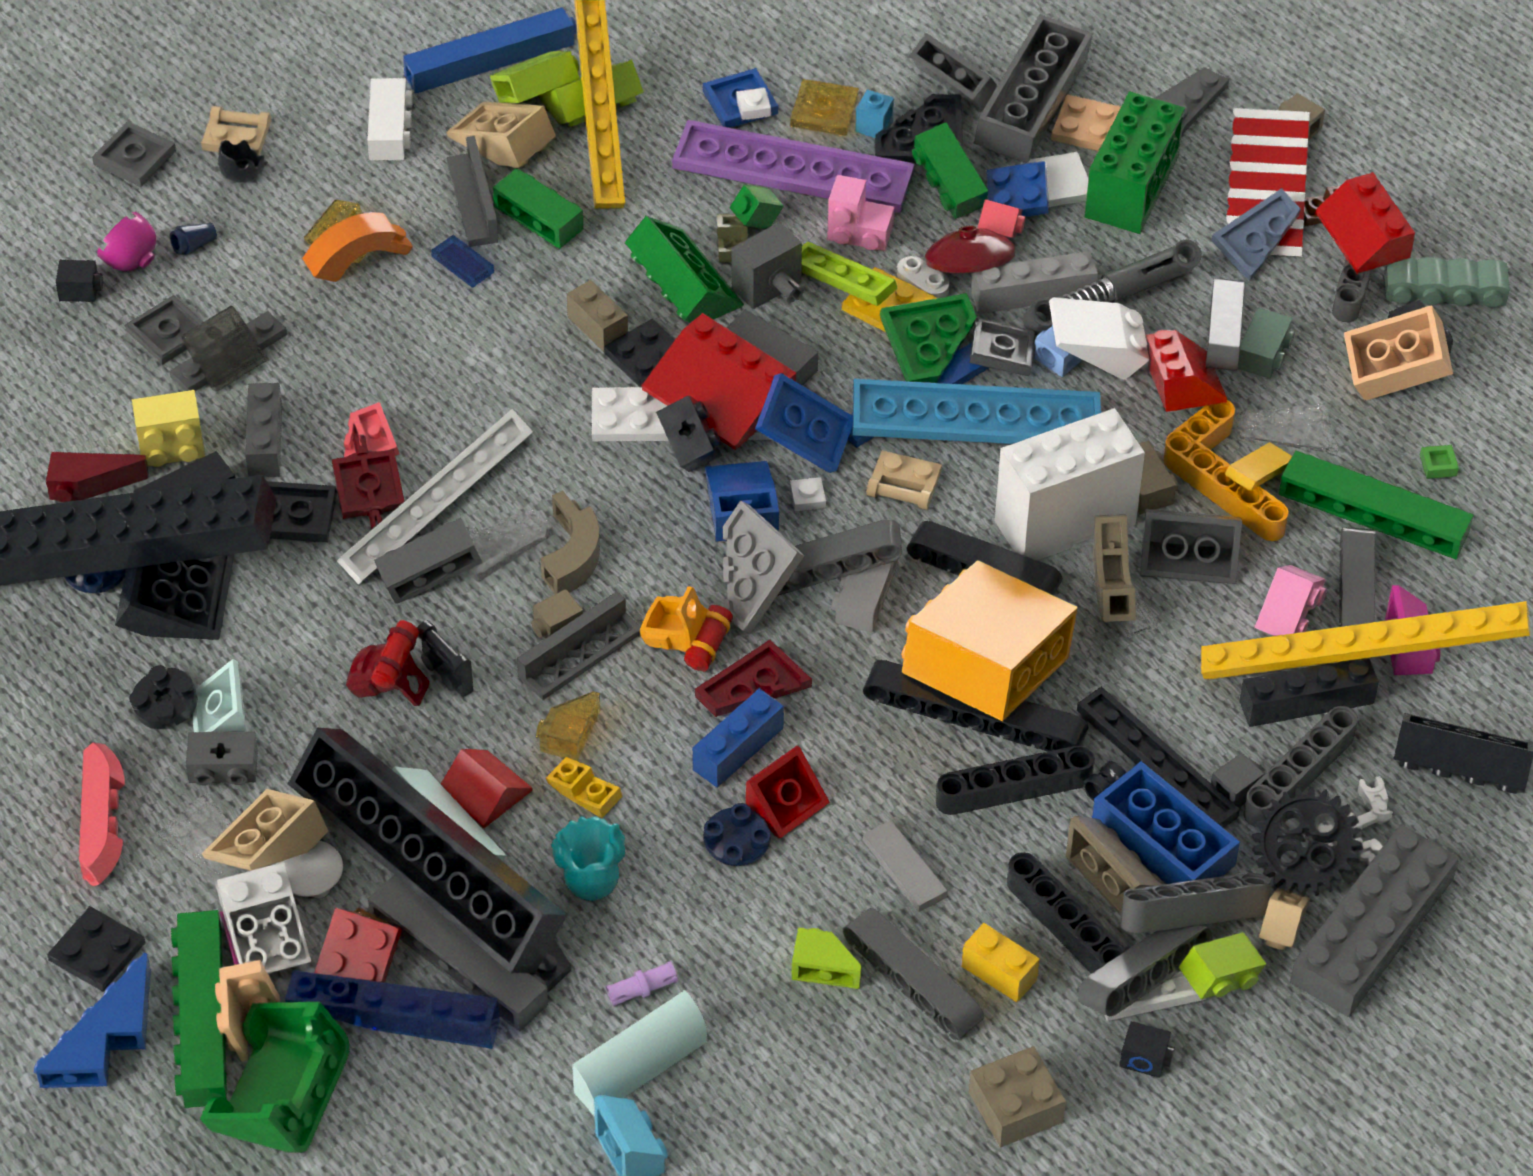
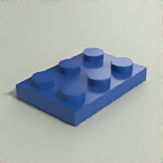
[755,373,853,473]

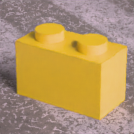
[961,922,1040,1003]

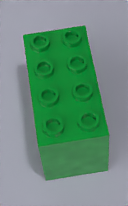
[1084,91,1185,234]

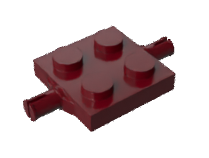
[332,434,405,530]

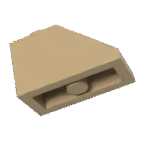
[1259,888,1310,950]

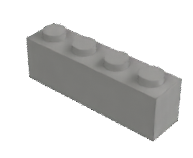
[971,251,1098,314]

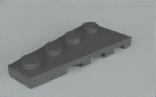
[1155,67,1229,134]

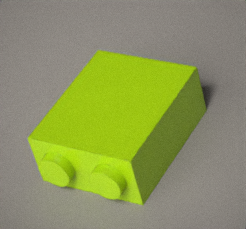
[489,51,580,103]

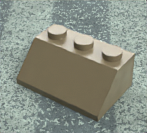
[1066,815,1163,916]

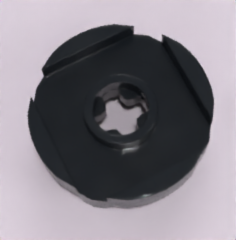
[129,665,198,729]

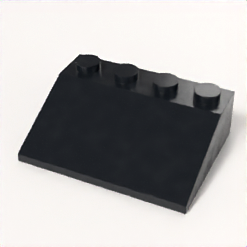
[115,554,234,640]

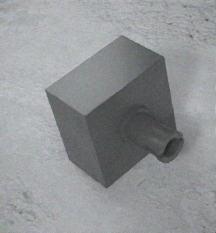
[731,222,804,309]

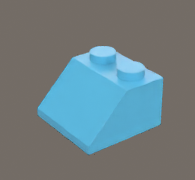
[594,1095,668,1176]

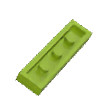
[801,241,897,306]

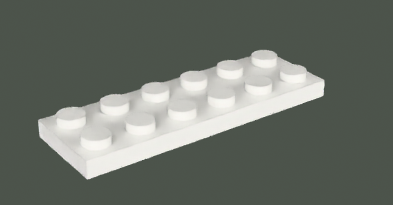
[592,387,772,441]

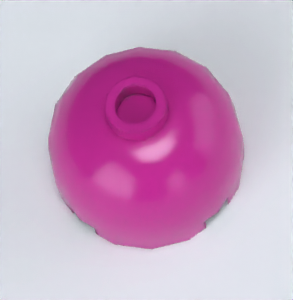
[97,211,156,272]

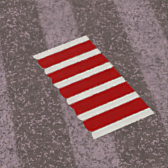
[1226,108,1309,257]

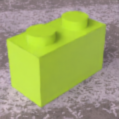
[1178,932,1266,1000]

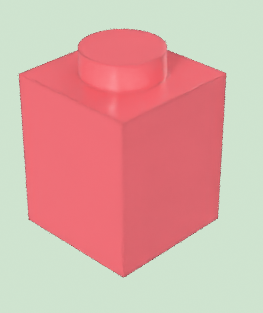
[978,200,1026,238]

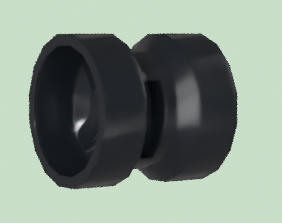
[1083,761,1126,801]

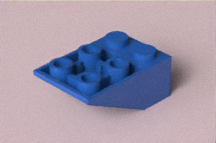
[705,461,779,542]

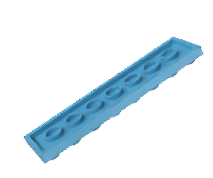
[852,379,1101,444]

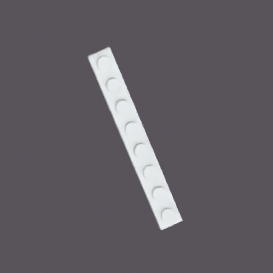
[337,409,533,585]

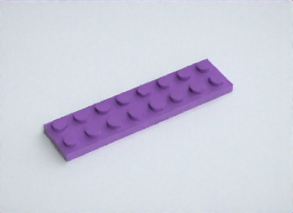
[672,120,915,213]

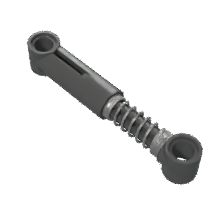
[1023,239,1202,335]

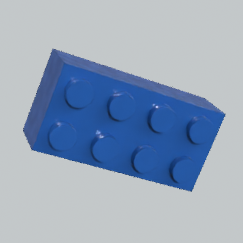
[1092,761,1240,884]

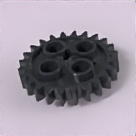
[1252,787,1363,897]

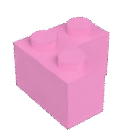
[827,175,894,251]
[1254,565,1327,636]

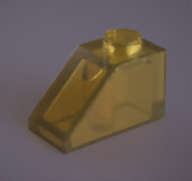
[536,691,600,761]

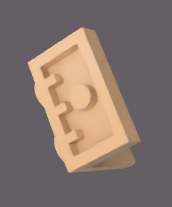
[215,960,280,1062]

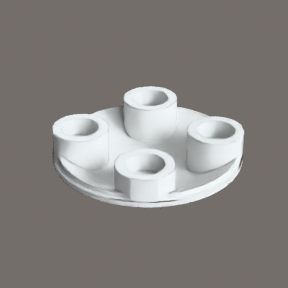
[276,841,343,898]

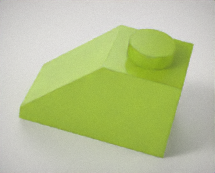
[791,927,861,989]

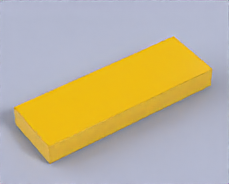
[1225,442,1292,491]

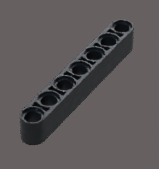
[863,660,1089,752]

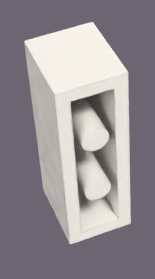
[367,78,413,160]

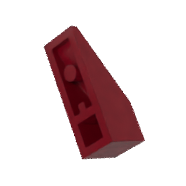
[46,452,149,502]

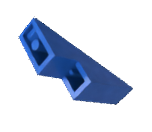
[34,953,151,1088]

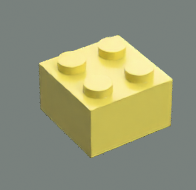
[132,390,205,467]

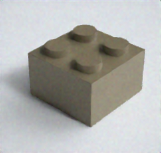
[969,1046,1066,1148]

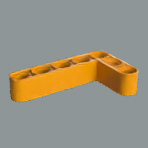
[1163,400,1289,541]

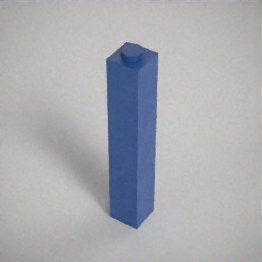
[403,7,577,94]

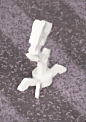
[1317,776,1393,865]

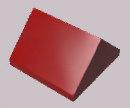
[746,746,830,839]
[441,749,533,829]

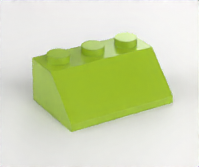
[538,60,644,127]

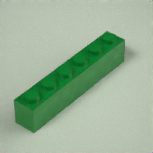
[1279,450,1474,560]
[171,910,227,1108]

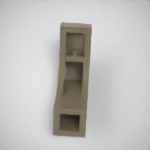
[540,490,600,594]
[1093,514,1136,622]

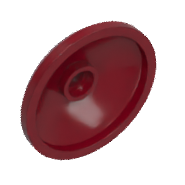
[925,226,1015,273]

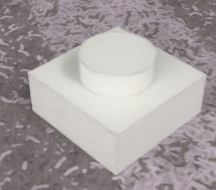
[736,88,771,120]
[790,477,826,511]

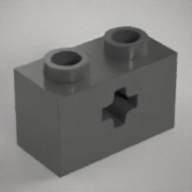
[186,731,258,786]

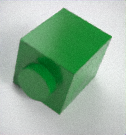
[729,184,784,229]

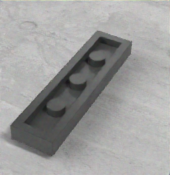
[170,311,287,391]

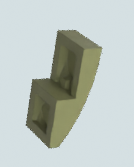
[716,214,747,262]

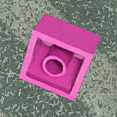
[1385,585,1441,675]

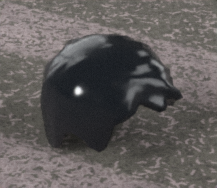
[218,140,268,182]

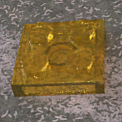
[790,79,859,136]

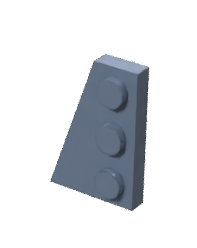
[1211,188,1301,281]

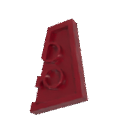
[695,640,812,717]

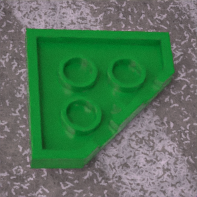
[879,293,977,383]

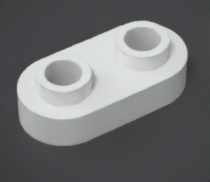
[897,256,949,298]

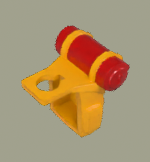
[639,586,733,672]

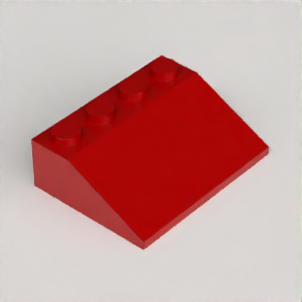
[642,313,797,450]

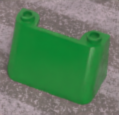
[200,1002,350,1153]

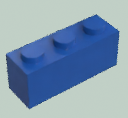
[692,688,784,788]

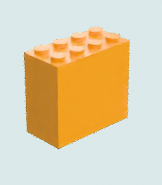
[901,560,1078,721]

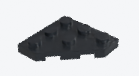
[875,94,963,164]

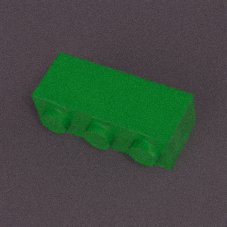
[912,122,988,219]
[493,168,584,249]

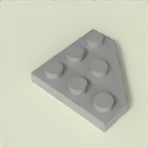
[723,501,805,634]

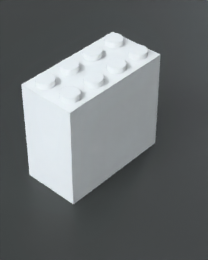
[994,408,1145,560]

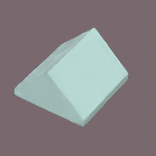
[192,659,246,732]

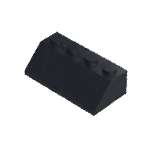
[1393,713,1533,794]

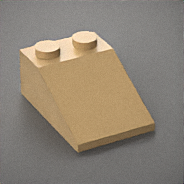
[446,102,556,168]
[202,789,328,871]

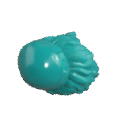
[551,816,626,901]

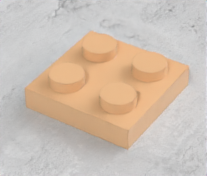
[1051,94,1121,151]

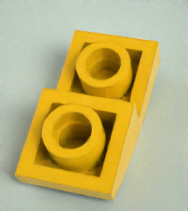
[546,757,623,818]

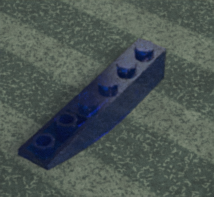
[285,970,500,1049]

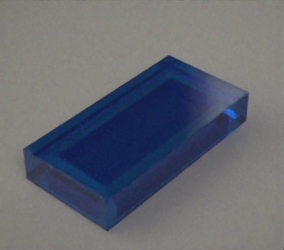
[431,235,494,288]

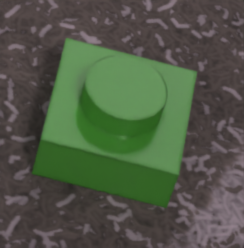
[1420,445,1459,479]

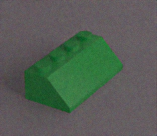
[624,216,744,323]

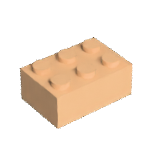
[1344,305,1453,400]

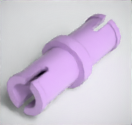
[606,961,678,1007]

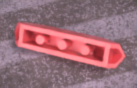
[79,742,125,886]

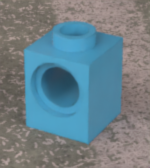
[855,89,894,138]

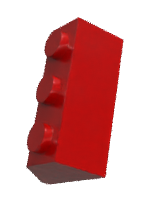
[1316,172,1415,274]
[1146,330,1227,412]

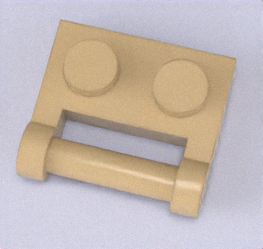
[201,106,271,156]
[866,450,942,510]

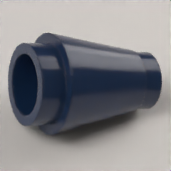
[170,222,217,255]

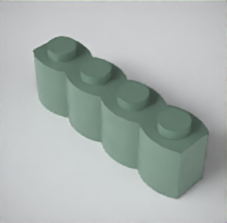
[1384,257,1510,307]

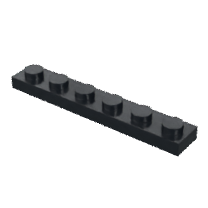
[1077,686,1240,828]

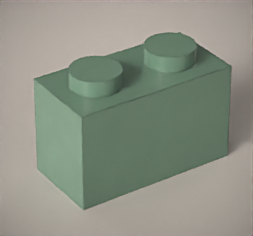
[1237,307,1295,379]

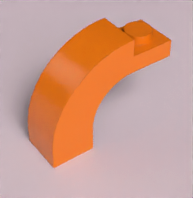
[302,212,413,282]

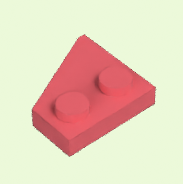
[344,402,400,457]

